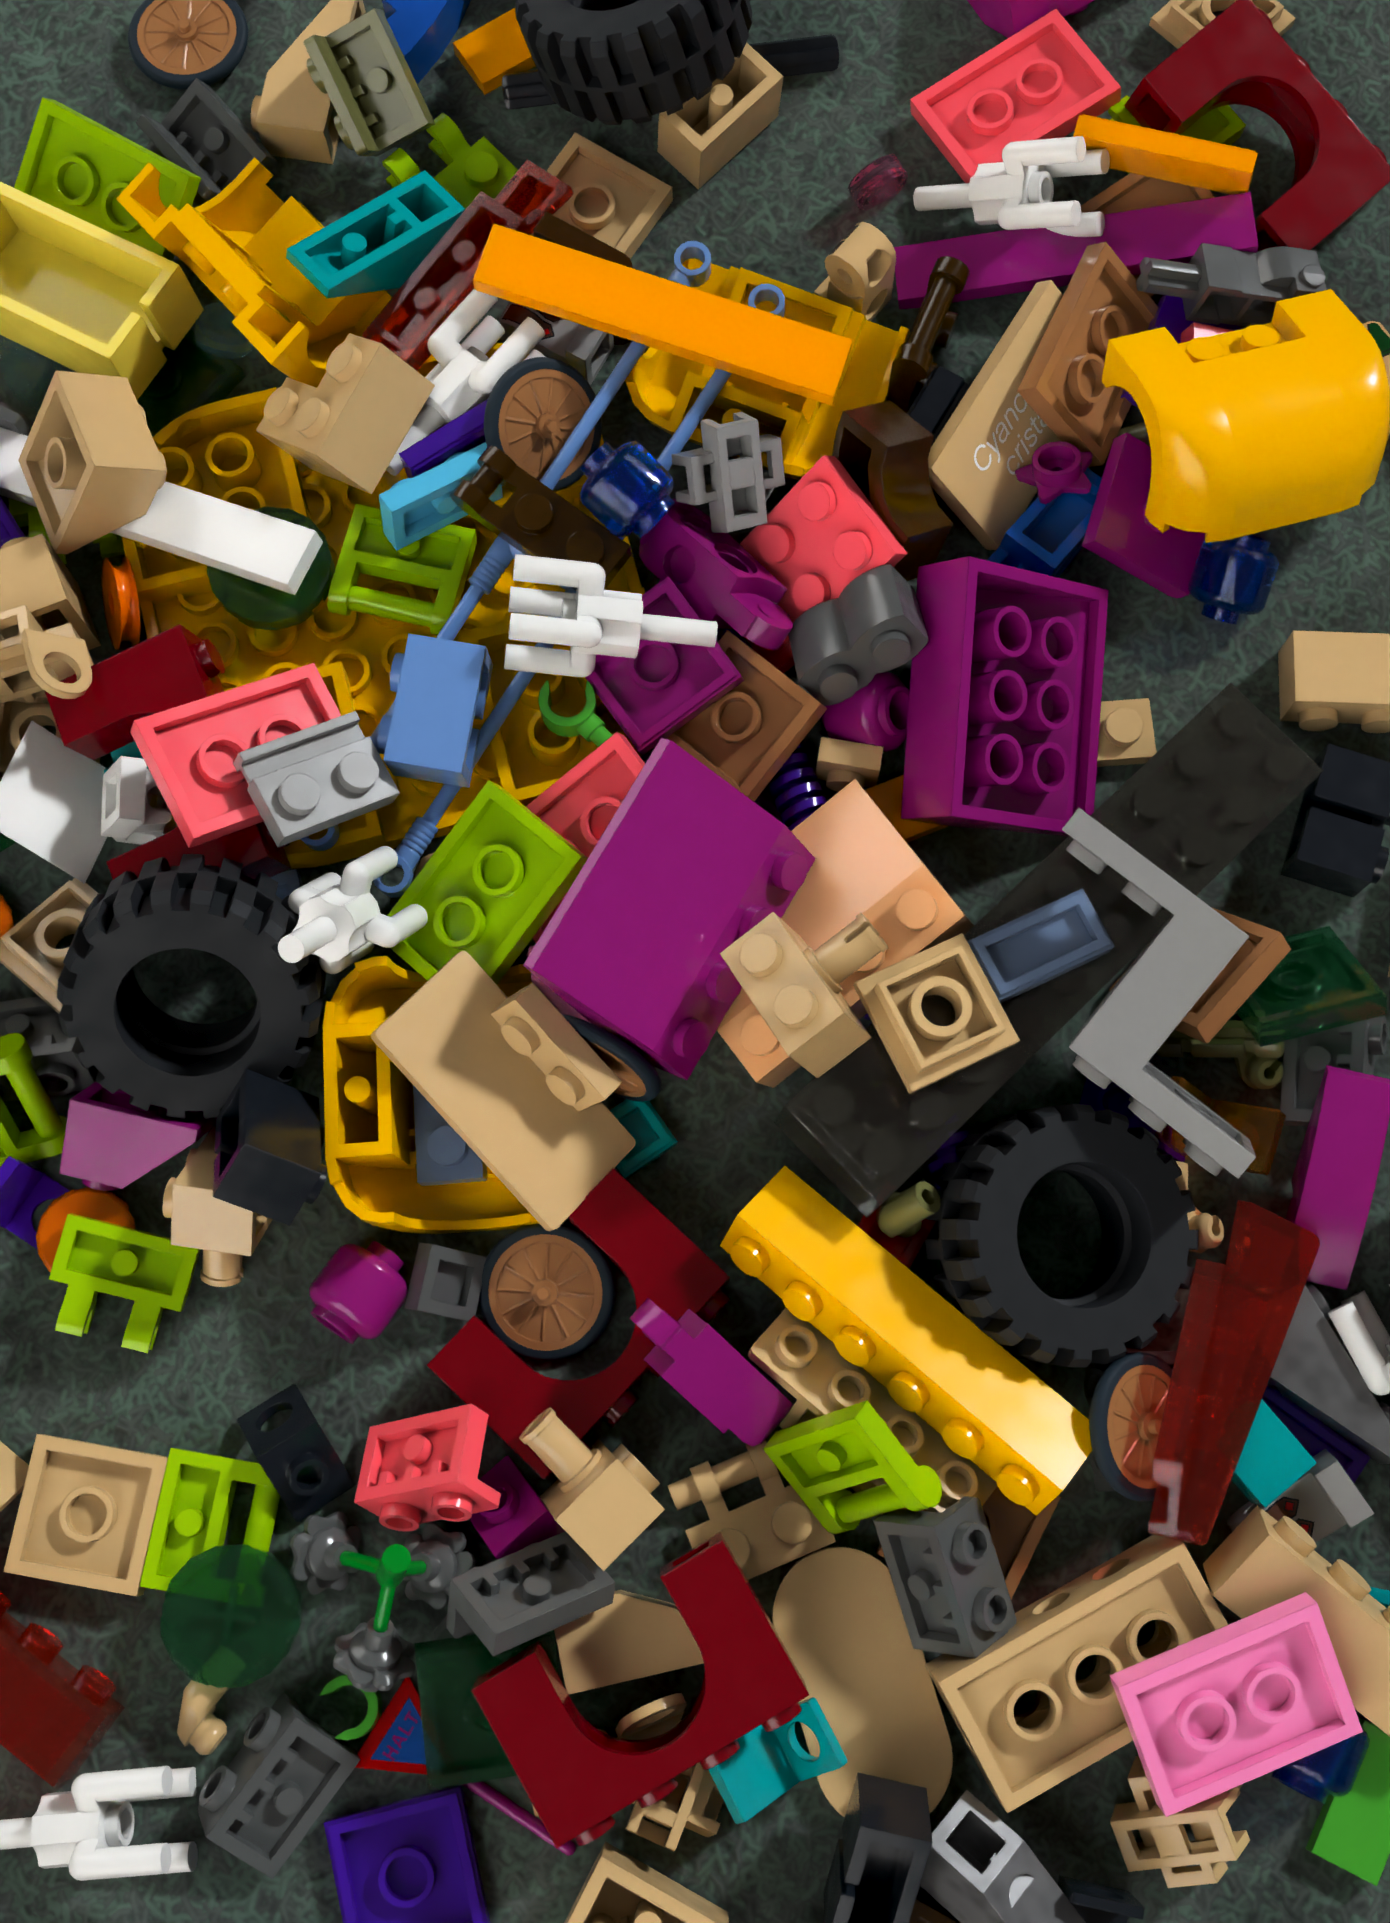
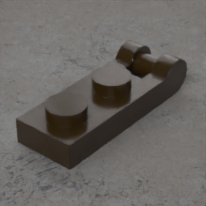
[450,445,632,591]

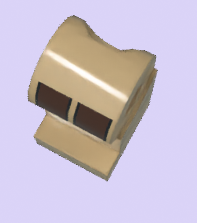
[814,222,896,321]

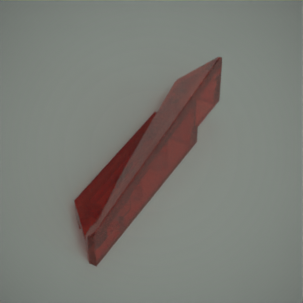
[360,159,574,371]
[1148,1200,1320,1546]

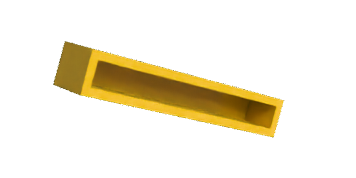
[720,1166,1092,1516]

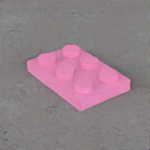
[1109,1592,1363,1817]

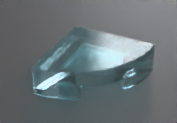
[0,336,60,411]

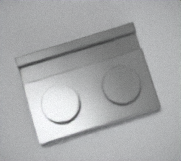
[233,711,400,847]

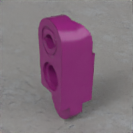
[639,498,793,650]
[629,1298,793,1447]

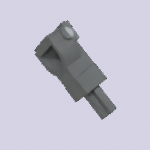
[1136,243,1327,327]

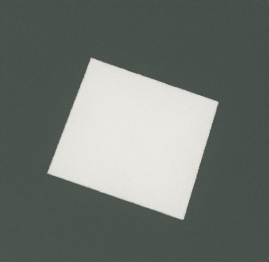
[0,721,107,884]

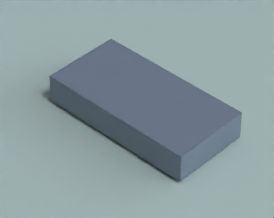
[967,888,1115,1004]

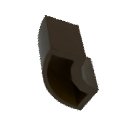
[832,400,953,581]

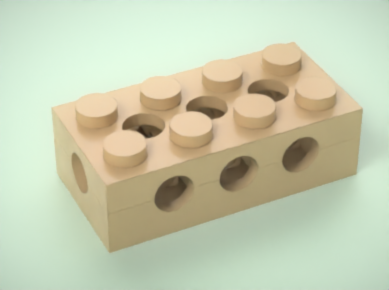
[925,1530,1228,1813]

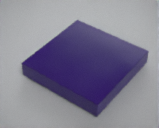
[324,1784,491,1923]

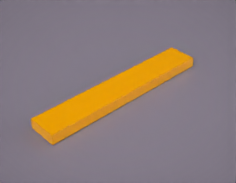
[473,223,853,406]

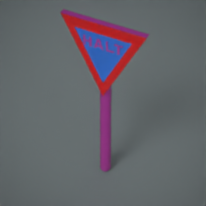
[355,1677,576,1856]

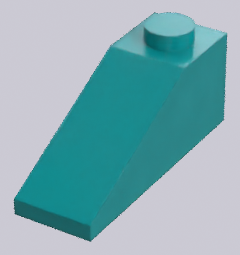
[286,170,466,299]

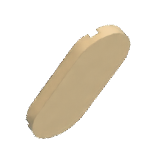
[772,1547,953,1818]

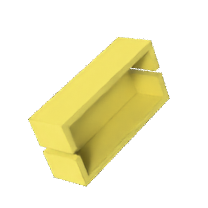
[0,182,204,401]

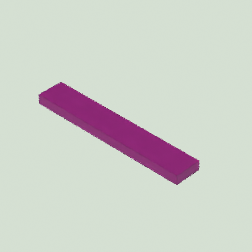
[894,192,1258,309]

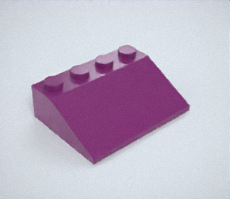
[901,556,1109,836]
[523,738,815,1080]

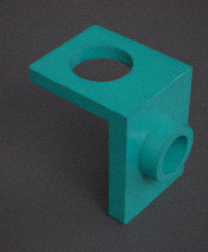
[708,1697,848,1824]

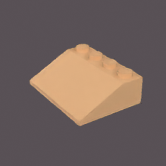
[717,779,975,1088]

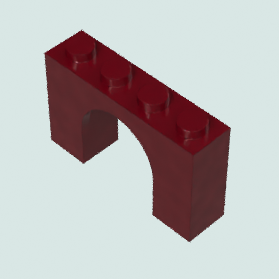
[1124,0,1390,252]
[44,624,292,880]
[427,1168,730,1479]
[471,1532,809,1849]

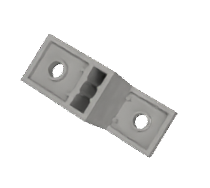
[1062,808,1256,1179]

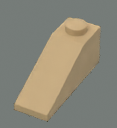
[251,0,366,164]
[554,1590,704,1695]

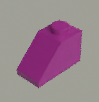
[59,1081,217,1191]

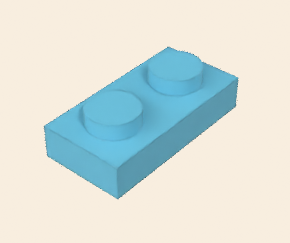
[379,442,503,551]

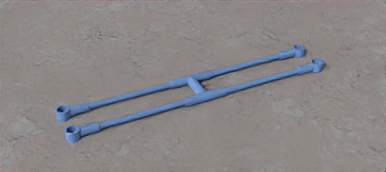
[301,241,785,898]

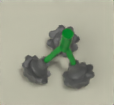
[290,1511,476,1692]

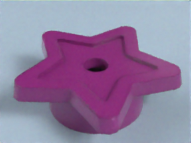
[1015,441,1093,504]

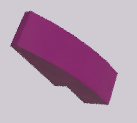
[1277,1065,1390,1290]

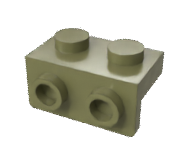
[304,8,435,157]

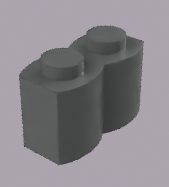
[788,564,929,706]

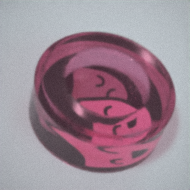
[848,154,908,210]

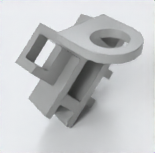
[671,412,785,533]

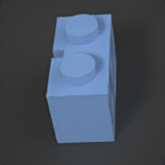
[377,633,493,788]

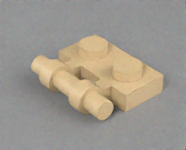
[667,1441,836,1580]

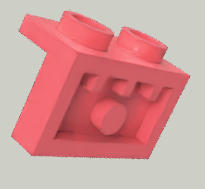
[354,1403,501,1532]

